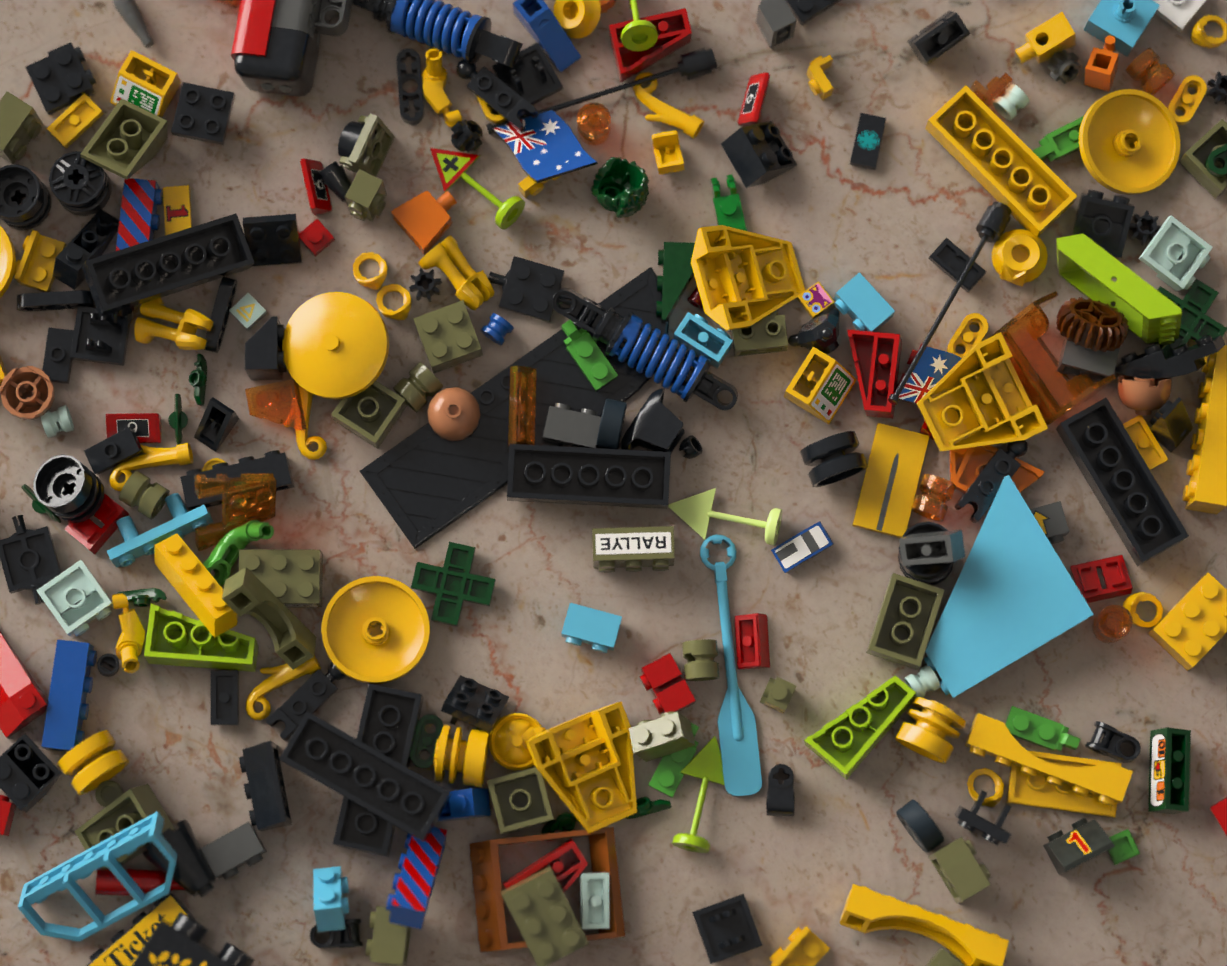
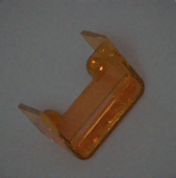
[991,291,1116,425]

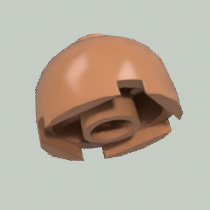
[0,366,55,420]
[1117,374,1172,415]
[427,387,481,441]

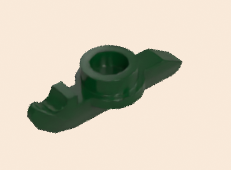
[189,353,207,406]
[168,394,188,445]
[21,484,61,523]
[117,588,167,607]
[626,797,671,819]
[541,812,578,834]

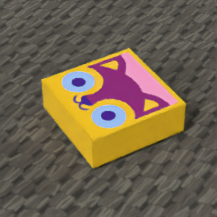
[797,281,834,319]

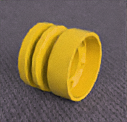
[895,697,966,764]
[433,725,490,788]

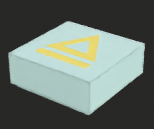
[229,293,267,330]

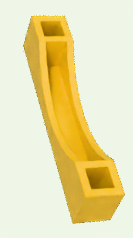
[964,713,1133,806]
[839,884,1009,966]

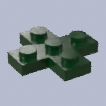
[1155,279,1227,349]
[411,542,496,627]

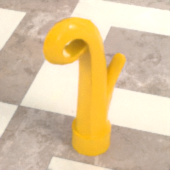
[633,72,704,139]
[284,381,327,460]
[109,443,193,491]
[246,655,321,721]

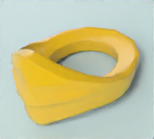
[1191,15,1227,48]
[353,252,388,290]
[376,284,411,320]
[1123,592,1163,628]
[967,768,1004,807]

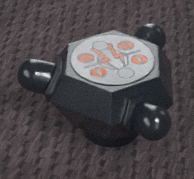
[788,309,840,354]

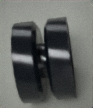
[800,431,868,487]

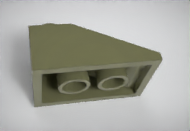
[80,98,168,180]
[75,784,175,868]

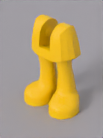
[418,235,495,310]
[134,298,214,350]

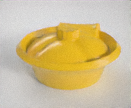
[554,0,601,39]
[992,229,1048,287]
[489,713,546,770]

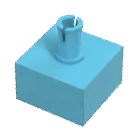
[1084,0,1160,57]

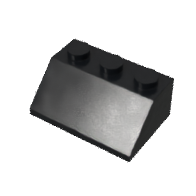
[239,741,292,831]

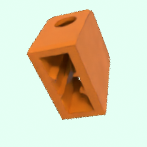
[391,191,457,255]

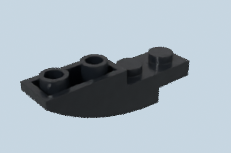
[1115,335,1225,379]

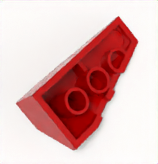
[0,631,48,738]

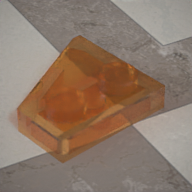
[245,379,306,430]

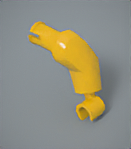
[422,48,462,127]
[112,593,145,673]

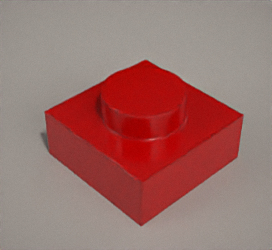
[299,219,335,257]

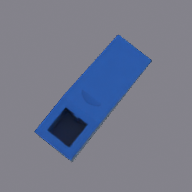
[513,0,581,73]
[437,788,491,822]

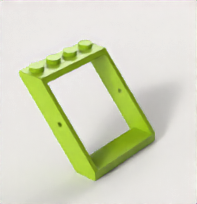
[1056,234,1182,345]

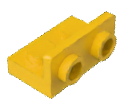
[14,230,67,292]
[769,926,830,966]

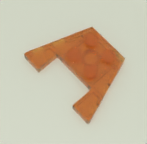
[195,473,276,551]

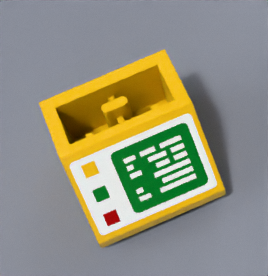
[110,50,182,118]
[784,347,857,425]

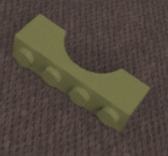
[222,567,317,670]

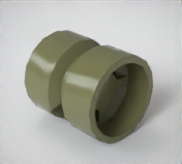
[393,362,443,412]
[119,471,170,520]
[682,639,720,681]

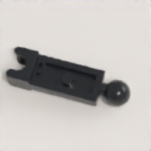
[456,59,538,133]
[954,440,1028,523]
[266,662,346,741]

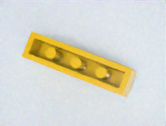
[154,533,237,638]

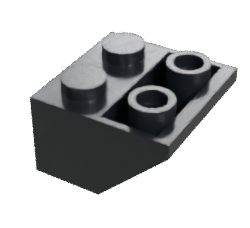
[721,121,797,188]
[245,317,287,380]
[0,733,62,813]

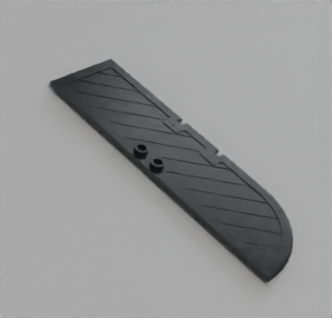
[360,267,669,549]

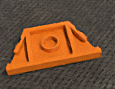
[949,445,1045,506]

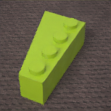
[144,604,259,672]
[804,675,916,780]

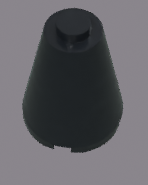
[142,819,215,898]

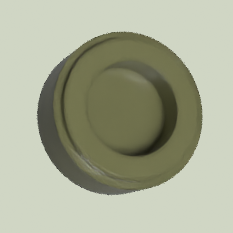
[95,780,124,807]

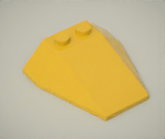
[691,225,805,330]
[916,332,1048,452]
[526,701,637,833]

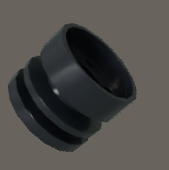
[49,151,112,216]
[0,164,51,230]
[33,454,104,523]
[898,522,954,586]

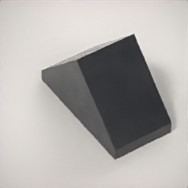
[194,397,239,452]

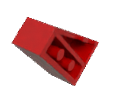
[609,8,692,83]
[847,330,902,419]
[502,838,588,893]

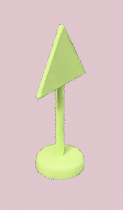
[668,488,782,546]

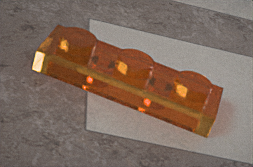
[508,366,537,446]

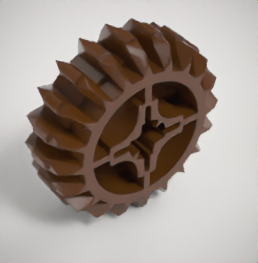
[1056,297,1129,352]

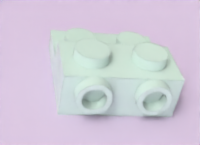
[1139,215,1213,292]
[36,560,113,637]

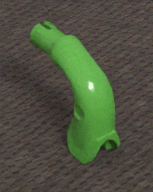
[202,520,274,586]

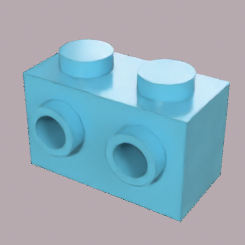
[834,272,895,332]
[673,312,733,369]
[561,603,622,653]
[313,866,349,932]

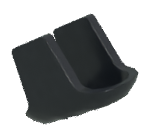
[621,388,685,454]

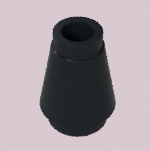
[319,161,351,202]

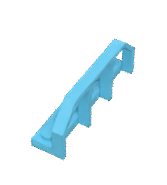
[18,811,177,942]

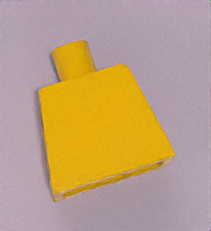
[1015,12,1076,64]

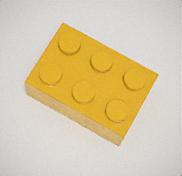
[1148,572,1227,671]

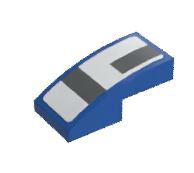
[771,521,834,573]

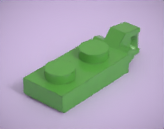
[1032,115,1085,162]
[561,320,618,391]
[1005,706,1080,751]
[648,723,699,798]

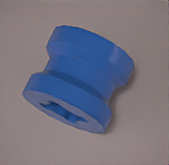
[480,313,514,346]

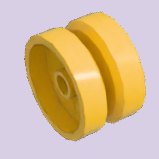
[58,730,130,796]

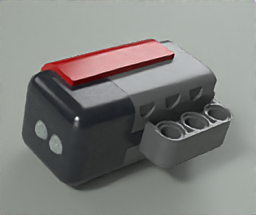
[231,0,353,97]

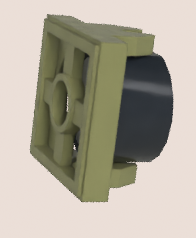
[338,114,395,177]

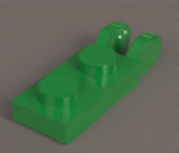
[711,174,747,231]

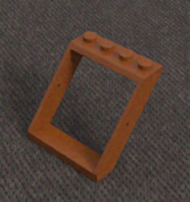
[469,827,625,953]

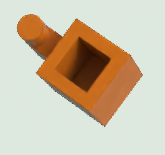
[1084,35,1119,92]

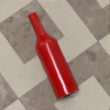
[95,868,185,896]

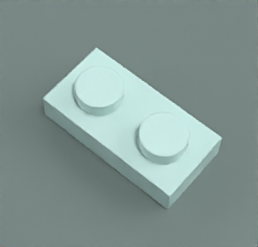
[580,872,609,929]

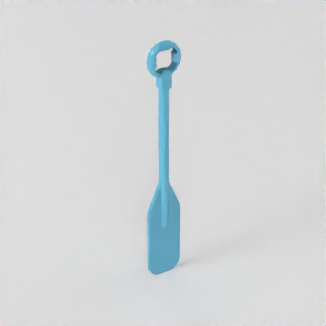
[700,534,762,796]

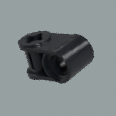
[1085,721,1141,763]
[766,764,795,816]
[309,919,363,949]

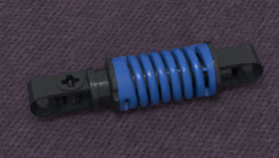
[352,0,523,68]
[552,288,738,410]

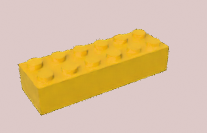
[925,85,1077,237]
[1182,345,1227,515]

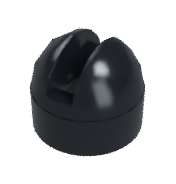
[679,435,703,459]
[97,654,119,677]

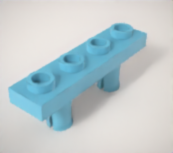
[107,493,214,568]

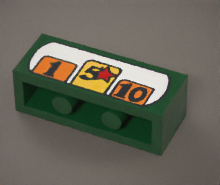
[1148,727,1191,814]

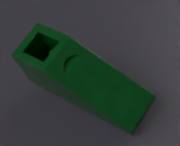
[656,242,695,323]

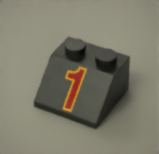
[1043,817,1115,874]

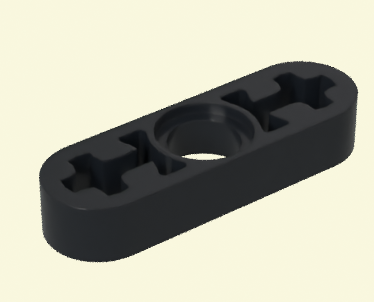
[396,48,424,125]
[204,277,237,353]
[17,290,94,312]

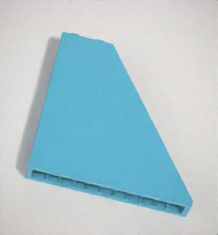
[924,475,1094,698]

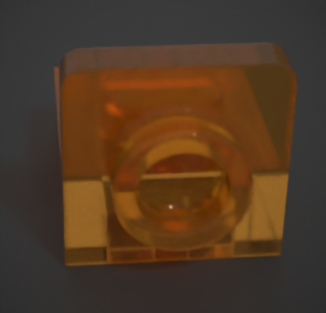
[971,72,1013,108]

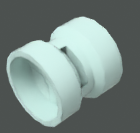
[993,84,1030,121]
[40,405,74,438]
[904,665,941,698]

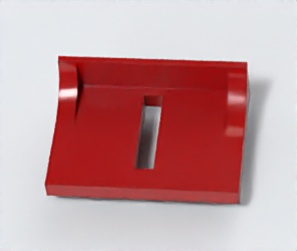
[64,493,129,555]
[1070,555,1133,603]

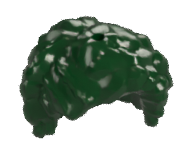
[591,157,649,218]

